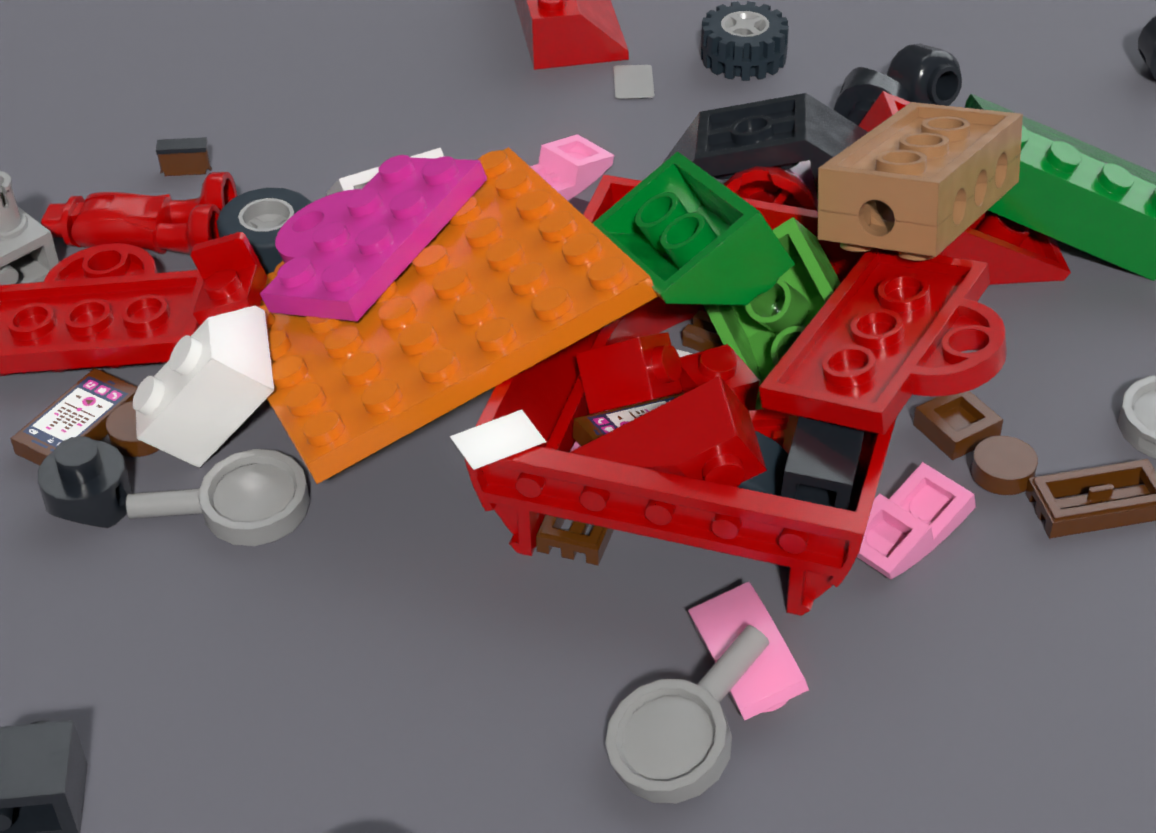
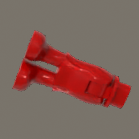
[41,172,237,254]

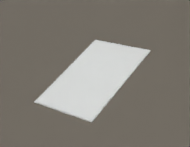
[450,410,546,470]

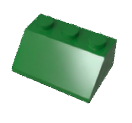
[593,151,795,305]

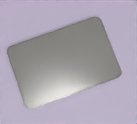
[613,65,655,99]

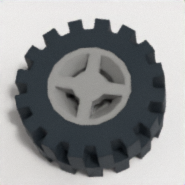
[701,1,789,81]

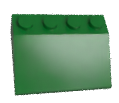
[965,94,1156,281]

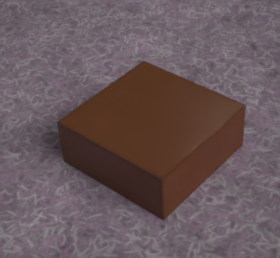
[913,391,1003,461]

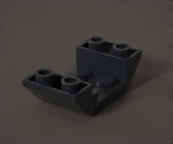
[661,93,868,200]

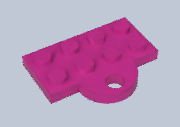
[260,155,487,321]

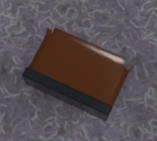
[156,137,212,176]

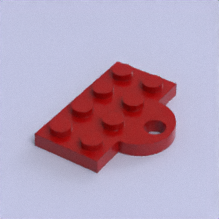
[0,243,203,376]
[759,248,1007,435]

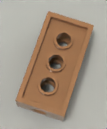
[818,102,1023,261]

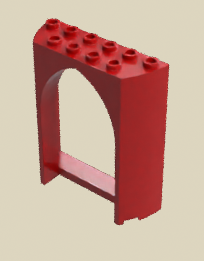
[464,175,942,616]

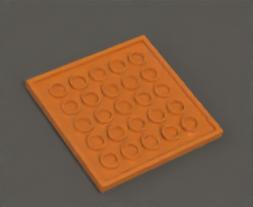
[259,147,658,484]

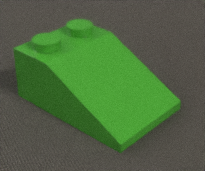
[703,217,841,410]

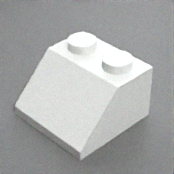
[132,306,274,468]

